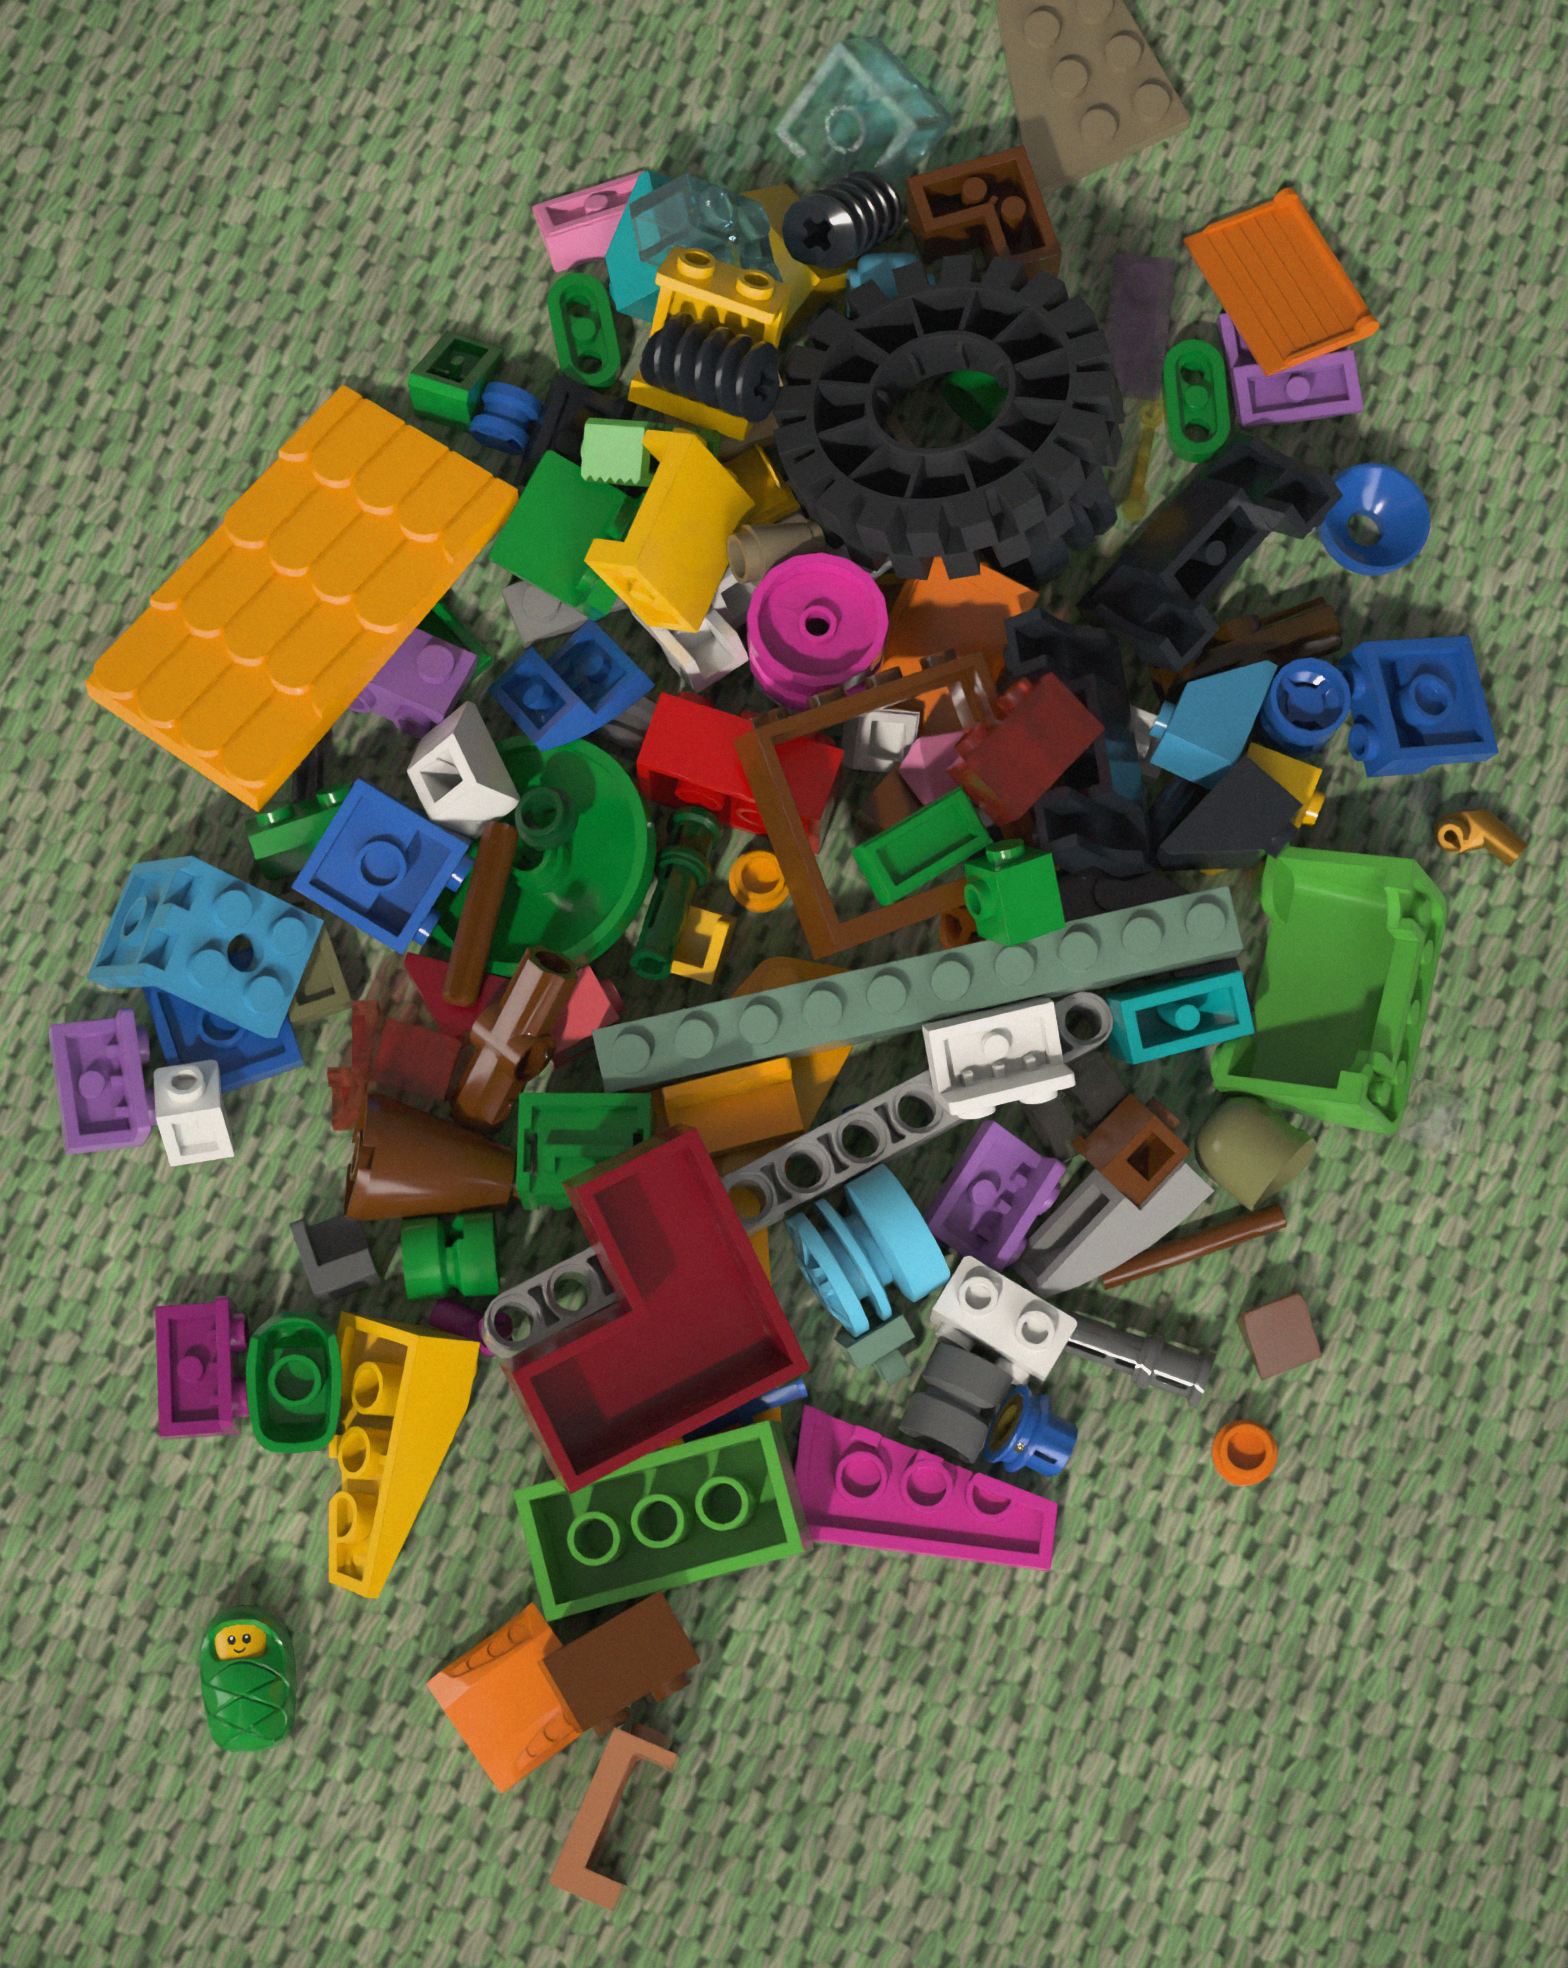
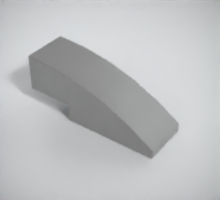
[1010,1160,1214,1299]

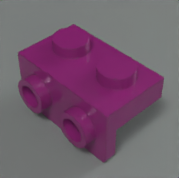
[155,1296,250,1440]

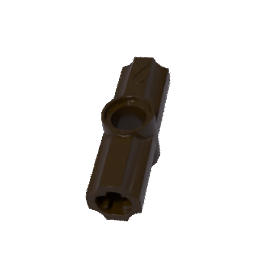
[1147,596,1343,705]

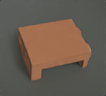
[549,1722,680,1912]

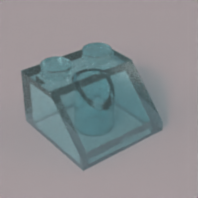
[773,35,955,187]

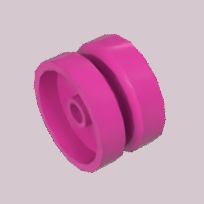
[747,552,889,712]

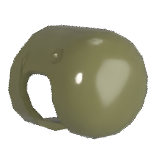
[1194,1096,1316,1212]

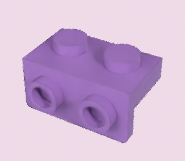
[348,628,477,739]
[48,1008,158,1155]
[923,1120,1067,1273]

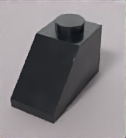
[1156,755,1303,872]

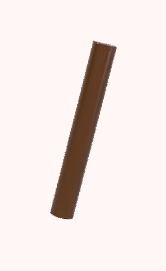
[1099,1203,1287,1291]

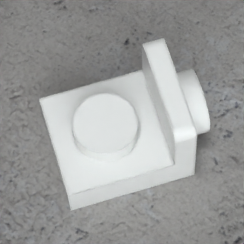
[153,1060,234,1167]

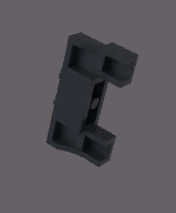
[1075,432,1343,673]
[1003,607,1158,881]

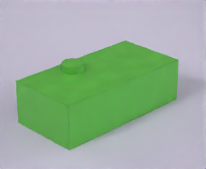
[513,1420,814,1622]

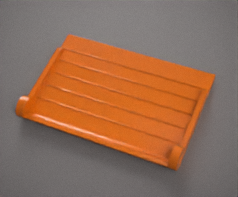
[1183,187,1380,377]

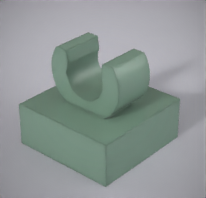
[833,1307,915,1386]

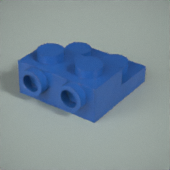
[1337,636,1499,778]
[291,775,475,955]

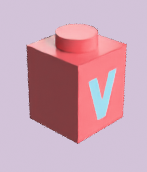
[550,965,626,1070]

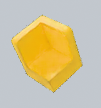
[671,904,738,985]

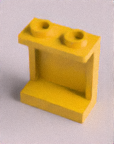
[627,245,793,442]
[584,428,755,633]

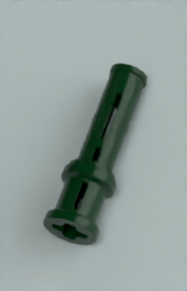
[630,806,723,980]

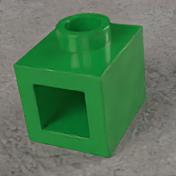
[963,839,1066,947]

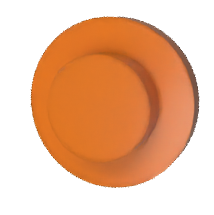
[1211,1420,1278,1486]

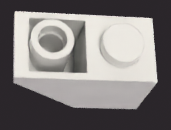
[407,700,521,839]

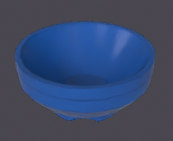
[1317,463,1430,576]

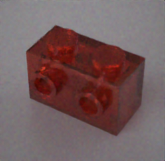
[945,672,1105,827]

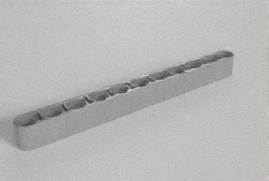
[481,992,1113,1359]

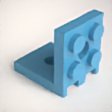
[86,856,324,1038]

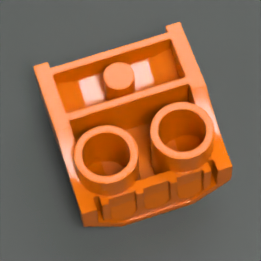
[426,1602,592,1794]

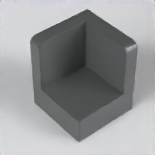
[289,1214,382,1305]

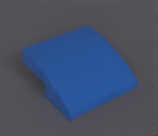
[487,619,655,752]

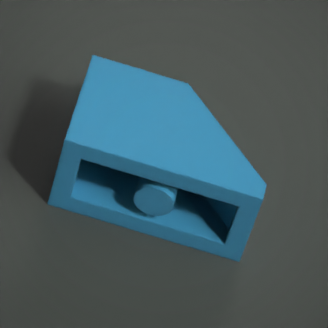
[1149,660,1278,790]

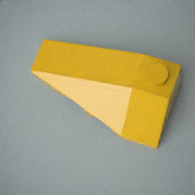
[329,1311,481,1598]

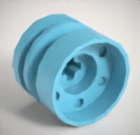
[785,1163,951,1337]

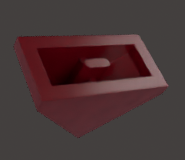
[404,952,511,1054]

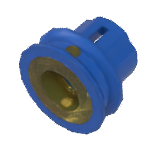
[984,1384,1078,1477]

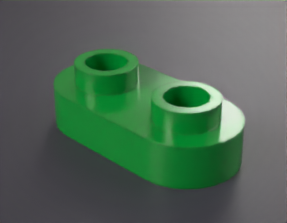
[547,273,621,394]
[1161,339,1230,463]

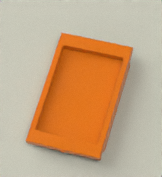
[881,557,1041,739]

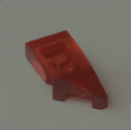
[327,1000,383,1131]

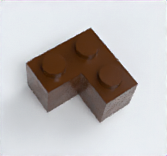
[904,145,1062,282]
[537,1590,701,1738]

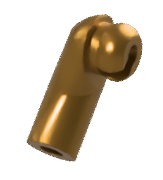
[1434,808,1529,868]

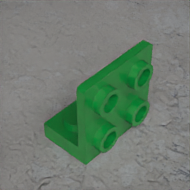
[488,450,647,621]

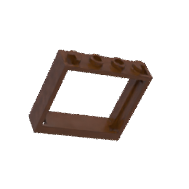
[733,648,1061,960]

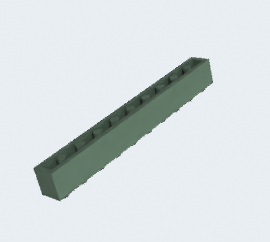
[591,885,1244,1093]

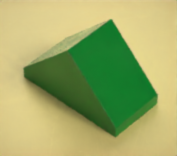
[408,331,504,433]

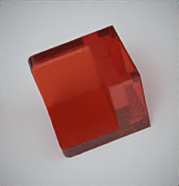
[369,1017,461,1102]

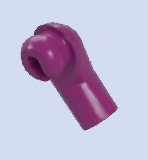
[428,1297,514,1357]

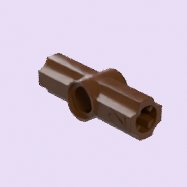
[449,945,579,1136]

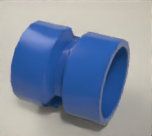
[1254,658,1352,760]

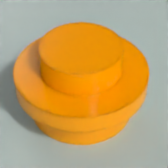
[729,849,790,913]

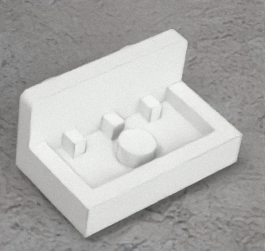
[922,996,1076,1119]
[930,1256,1077,1388]

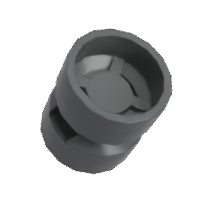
[898,1343,1013,1464]

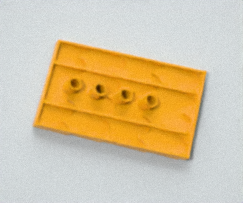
[85,384,519,813]

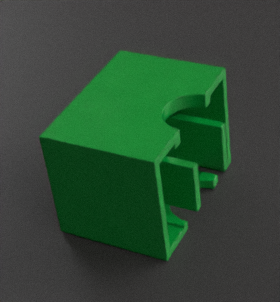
[516,1093,657,1210]

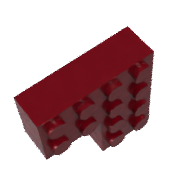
[499,1123,810,1494]

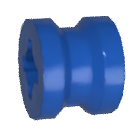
[468,382,542,455]

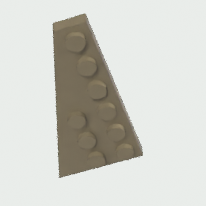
[995,0,1191,197]

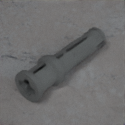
[1054,1306,1217,1409]

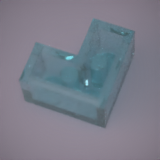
[628,173,783,283]

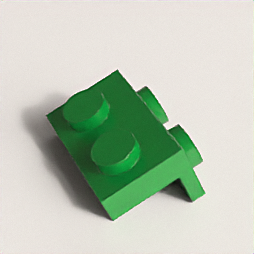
[245,781,353,880]

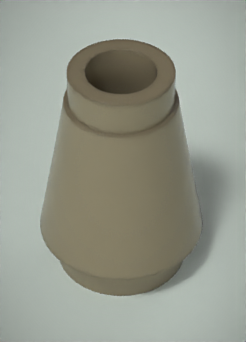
[727,521,826,587]

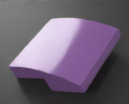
[1216,313,1364,430]

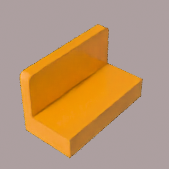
[661,1057,804,1158]

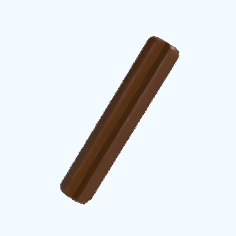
[441,821,519,1007]

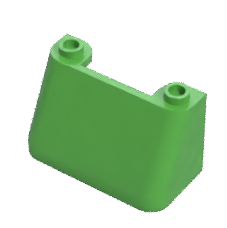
[1211,846,1447,1135]

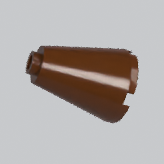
[343,1092,520,1221]

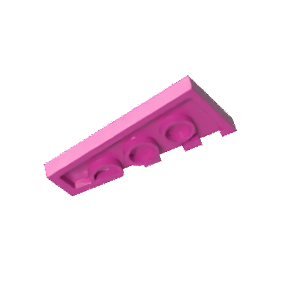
[795,1404,1058,1572]

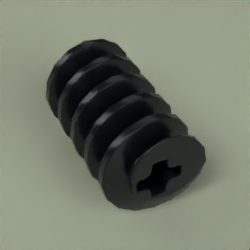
[782,170,903,269]
[639,312,780,423]

